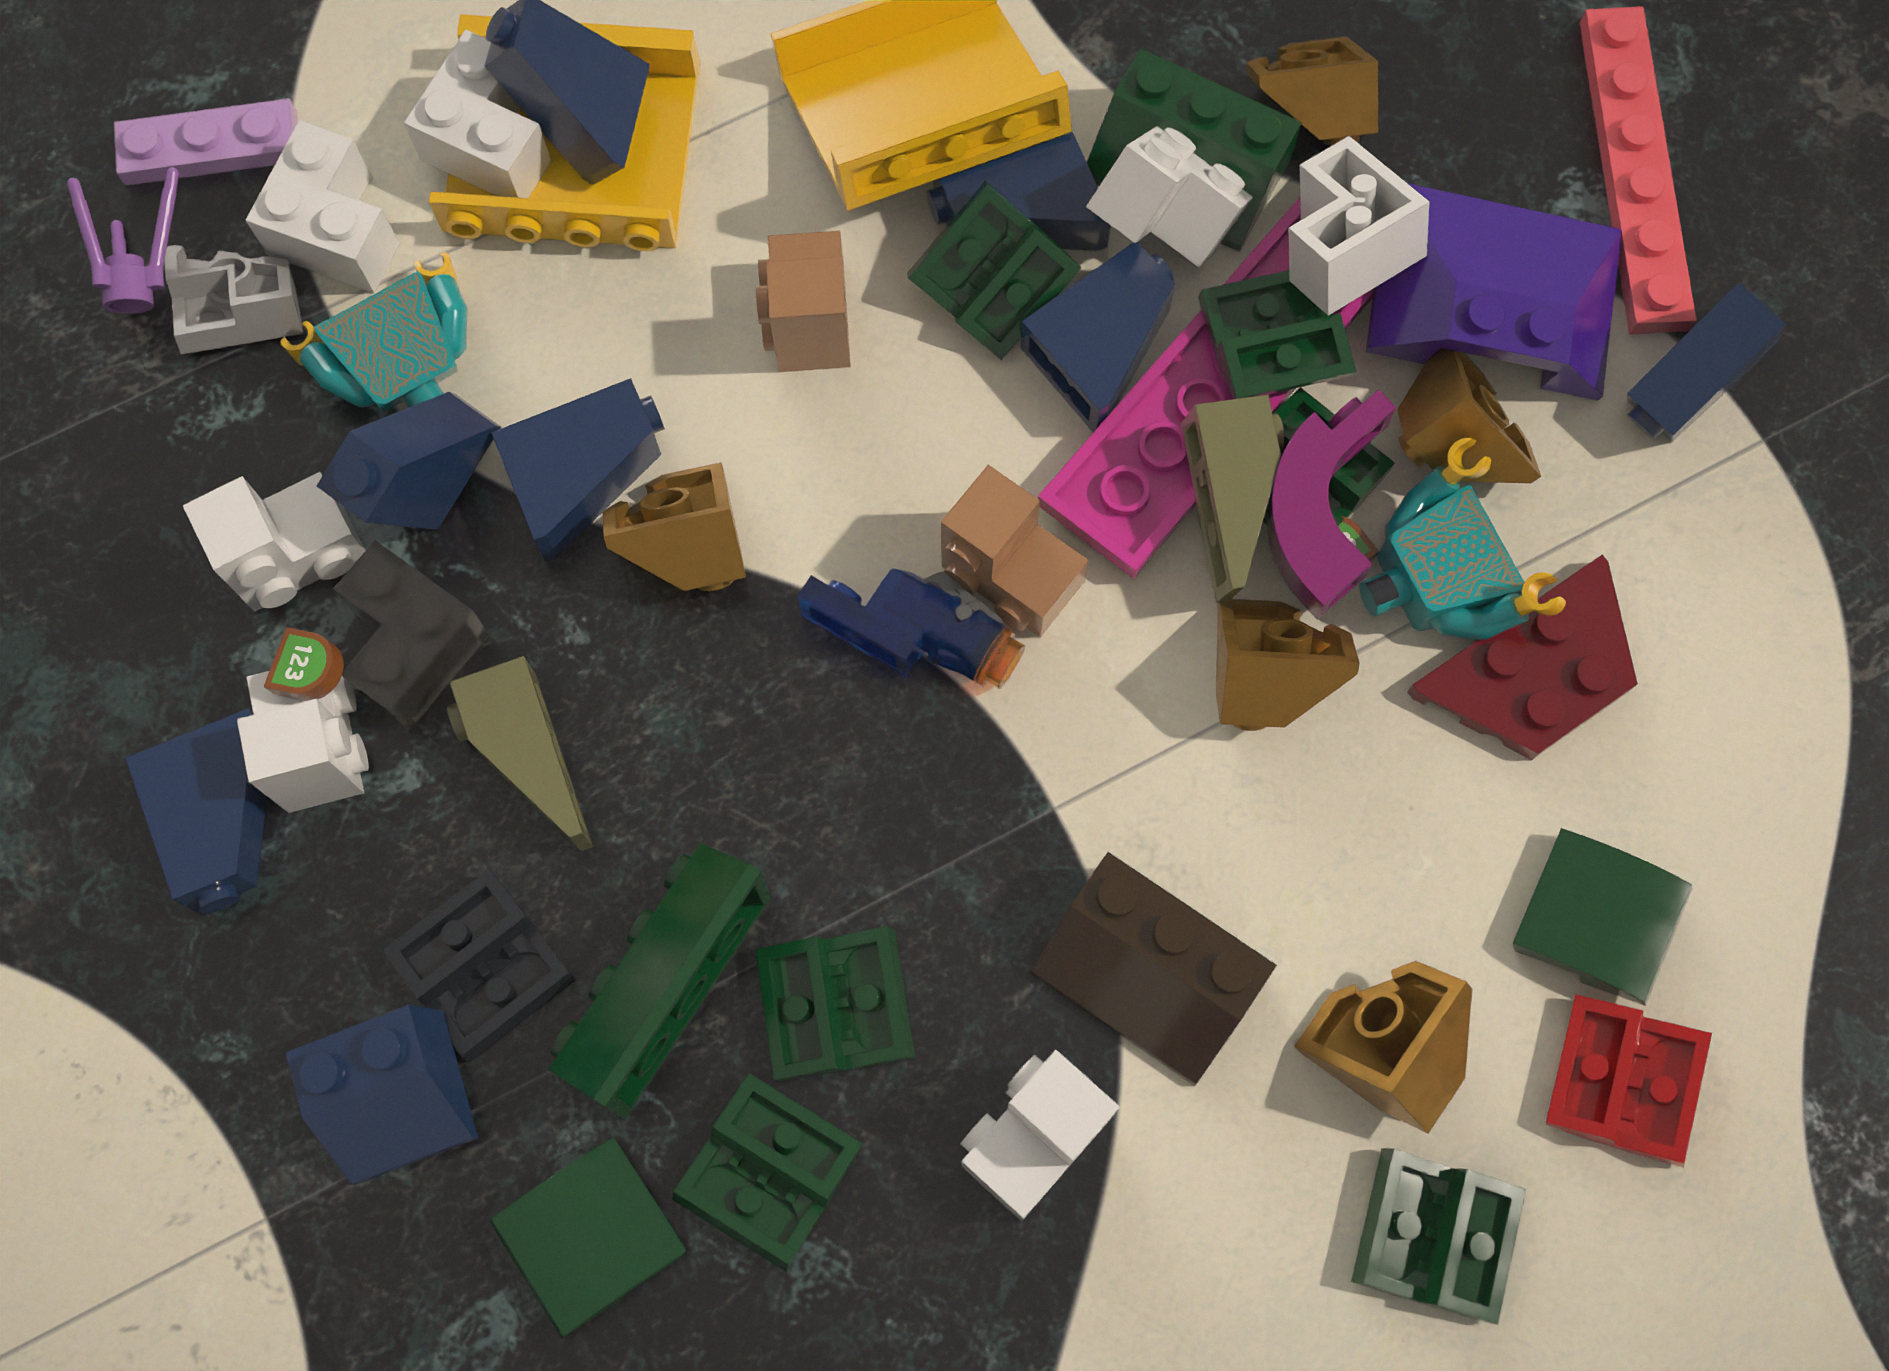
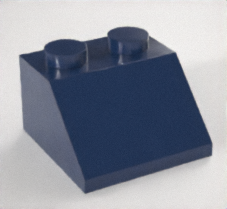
[285,1005,478,1184]

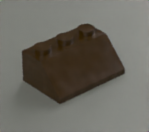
[1030,852,1277,1086]

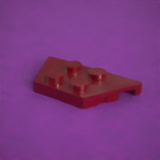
[1407,554,1638,760]

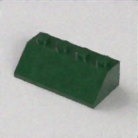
[548,843,772,1120]

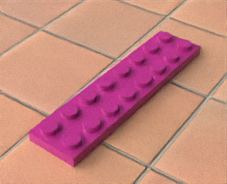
[1038,197,1374,579]

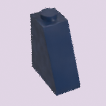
[484,0,650,185]
[926,131,1111,251]
[1020,242,1175,432]
[1627,282,1787,442]
[491,378,665,562]
[316,392,501,530]
[125,708,267,913]

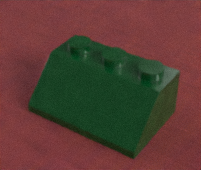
[1087,48,1301,252]

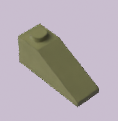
[1181,395,1284,603]
[447,656,593,851]

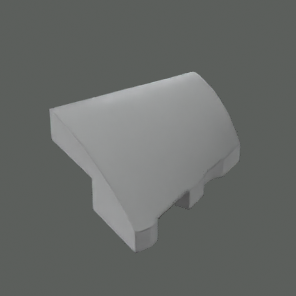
[165,245,303,354]

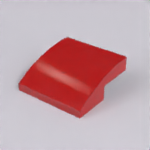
[1546,994,1712,1168]

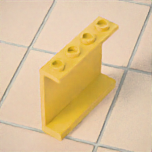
[770,0,1072,211]
[429,14,700,251]

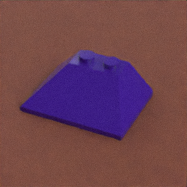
[1365,183,1622,401]

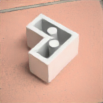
[404,29,552,198]
[246,120,400,293]
[1086,126,1253,267]
[1288,136,1429,316]
[183,472,367,612]
[237,671,369,813]
[961,1050,1119,1221]

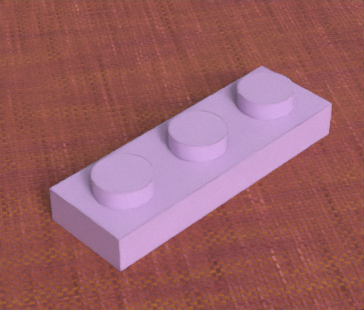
[114,98,297,186]

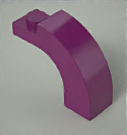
[1267,390,1396,620]

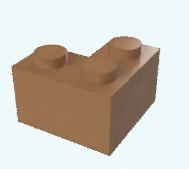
[756,231,851,372]
[941,464,1089,638]

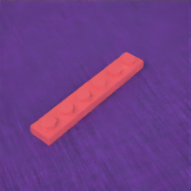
[1580,7,1697,334]

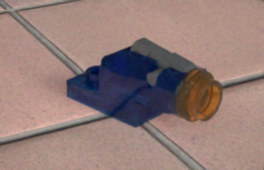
[797,568,1025,689]

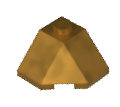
[1246,36,1378,145]
[1397,348,1541,484]
[603,462,746,591]
[1216,599,1360,731]
[1294,960,1472,1134]

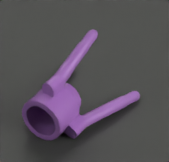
[67,168,179,314]

